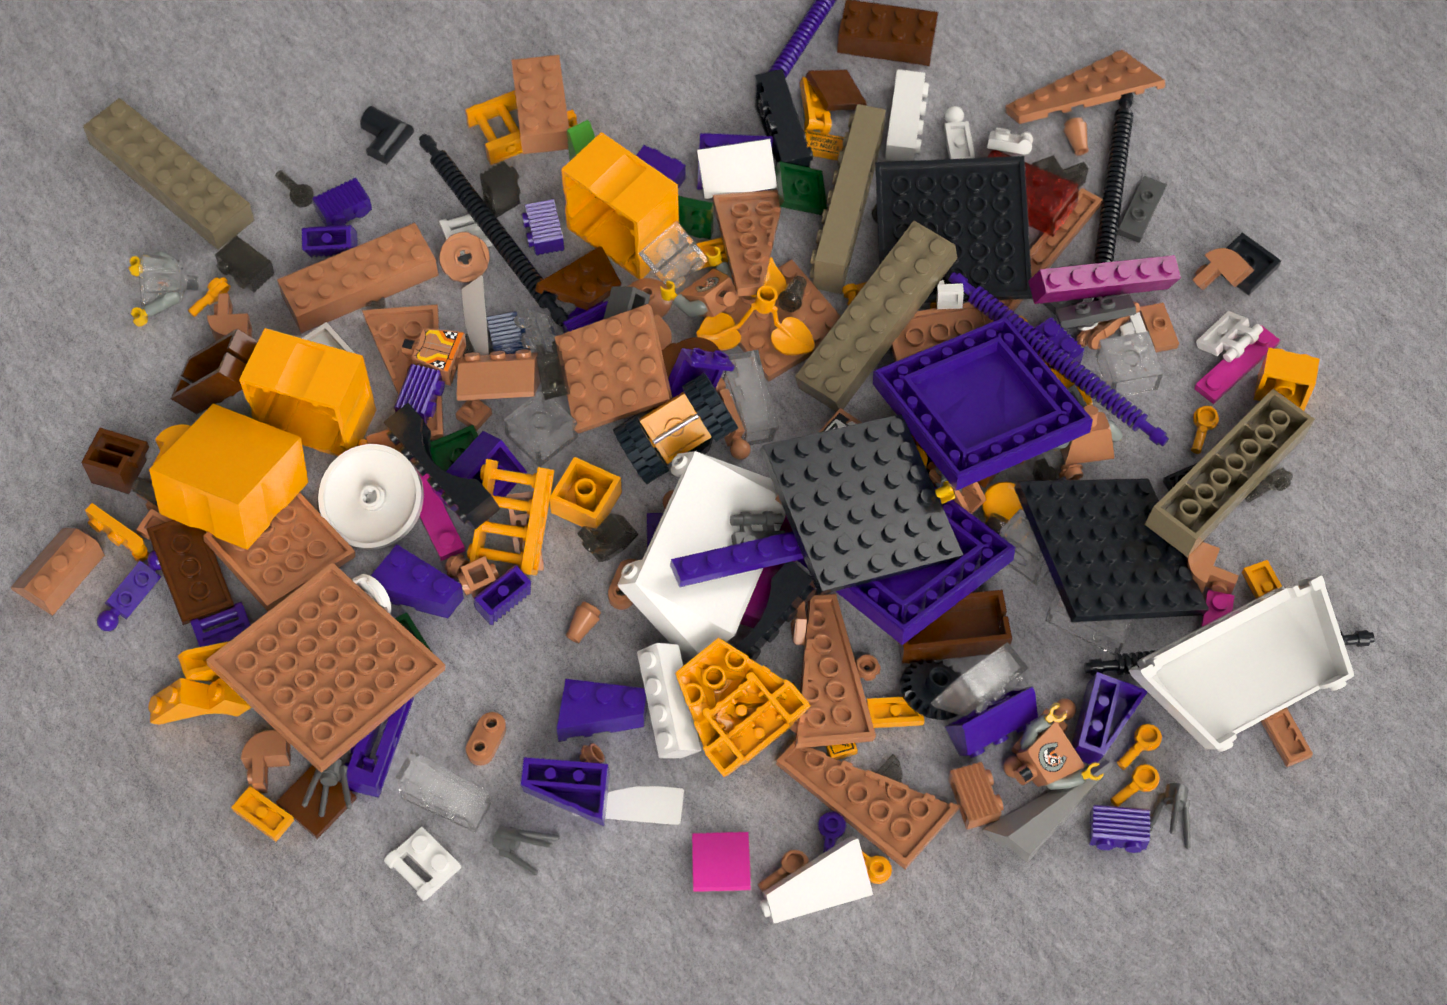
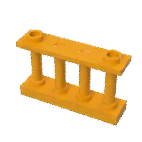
[465,90,577,165]
[467,459,554,575]

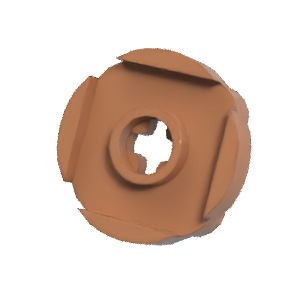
[439,232,490,283]

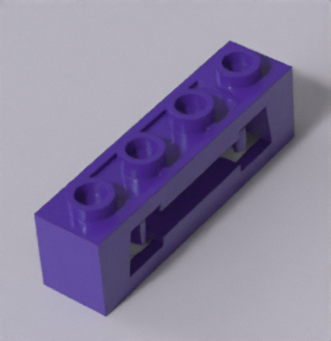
[345,696,414,798]

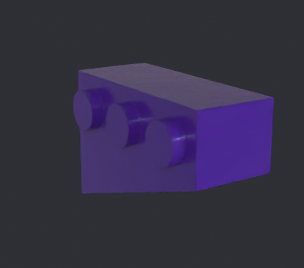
[371,544,464,618]
[1072,672,1148,764]
[556,679,648,742]
[521,757,610,826]

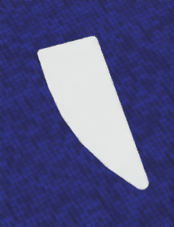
[462,275,489,356]
[572,786,684,825]

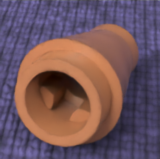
[1063,117,1089,155]
[565,602,601,644]

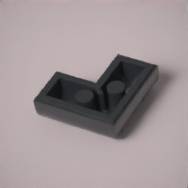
[360,106,414,165]

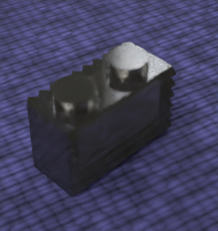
[480,161,521,218]
[215,236,274,292]

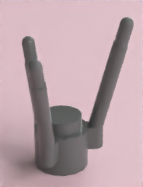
[302,759,352,817]
[1150,783,1191,849]
[493,825,560,875]

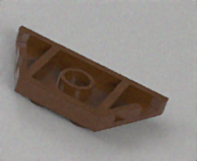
[535,246,622,310]

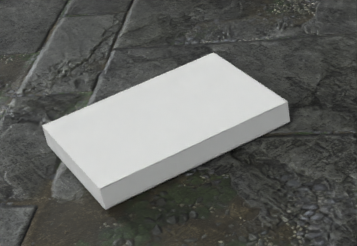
[697,139,777,199]

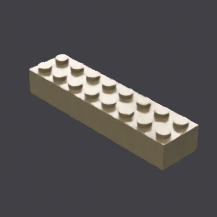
[83,98,255,250]
[810,104,886,294]
[795,221,957,412]
[1145,389,1315,557]

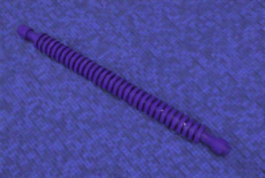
[768,0,837,78]
[949,272,1169,447]

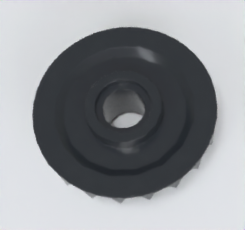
[900,658,970,720]

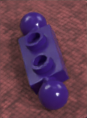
[97,550,161,632]

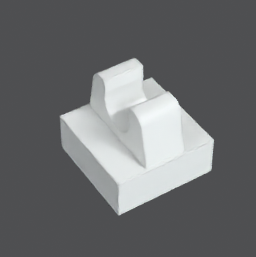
[937,280,964,309]
[1120,312,1147,348]

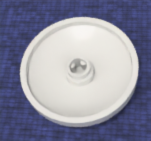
[318,444,424,550]

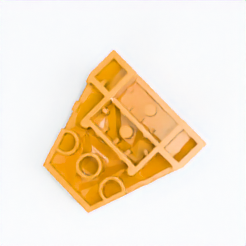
[675,638,811,777]

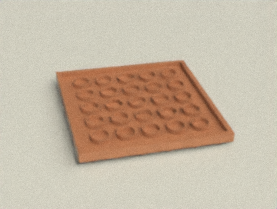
[207,563,446,773]

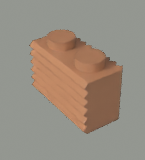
[948,762,1004,830]

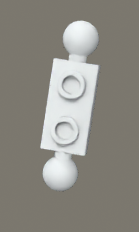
[944,106,975,159]

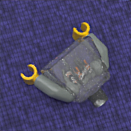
[128,251,199,327]

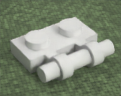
[1196,311,1263,362]

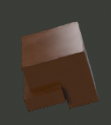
[81,428,149,494]

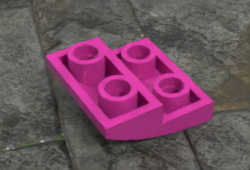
[692,832,751,892]

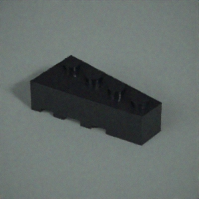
[755,69,813,168]

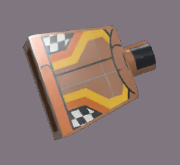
[402,328,467,386]

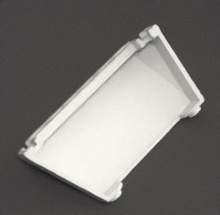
[617,451,786,661]
[1129,575,1354,752]

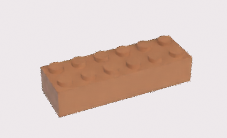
[277,222,439,333]

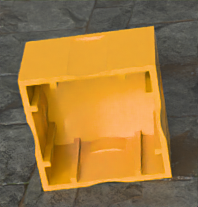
[561,132,679,279]
[239,328,376,456]
[149,403,308,550]

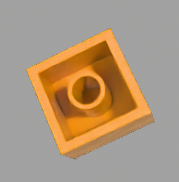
[1253,347,1320,411]
[549,457,622,534]

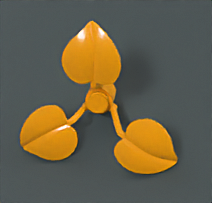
[696,258,815,356]

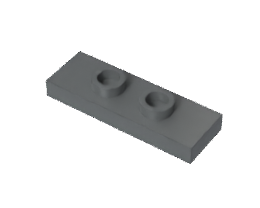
[1117,176,1167,243]
[1055,294,1136,329]

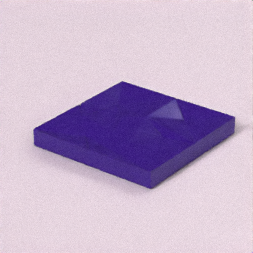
[872,317,1093,491]
[797,485,1016,645]

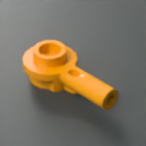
[187,277,231,317]
[1191,406,1219,454]
[1117,724,1162,770]
[1110,764,1160,807]
[861,850,892,884]

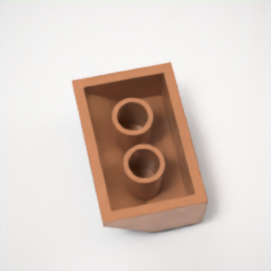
[457,350,541,401]
[10,528,105,616]

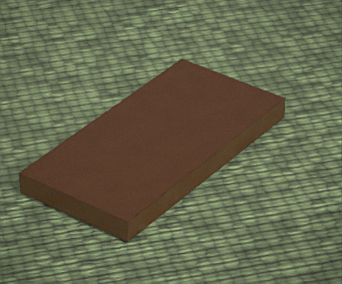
[147,520,234,625]

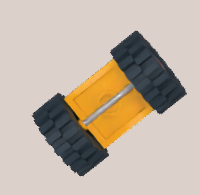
[613,373,738,484]

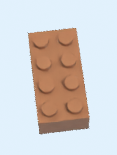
[511,55,569,154]

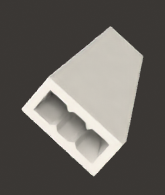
[760,836,873,923]

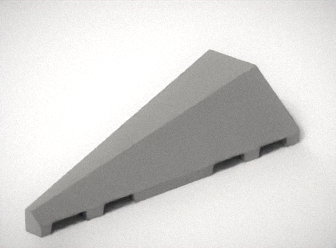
[983,761,1113,863]

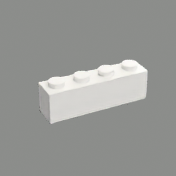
[885,70,929,161]
[637,643,701,759]

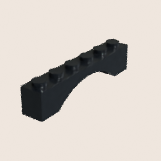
[384,403,501,529]
[733,561,816,661]

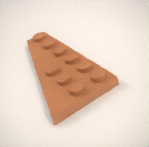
[1005,49,1165,124]
[362,304,444,440]
[776,741,959,870]

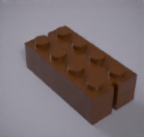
[837,0,938,66]
[171,329,258,414]
[898,589,1012,664]

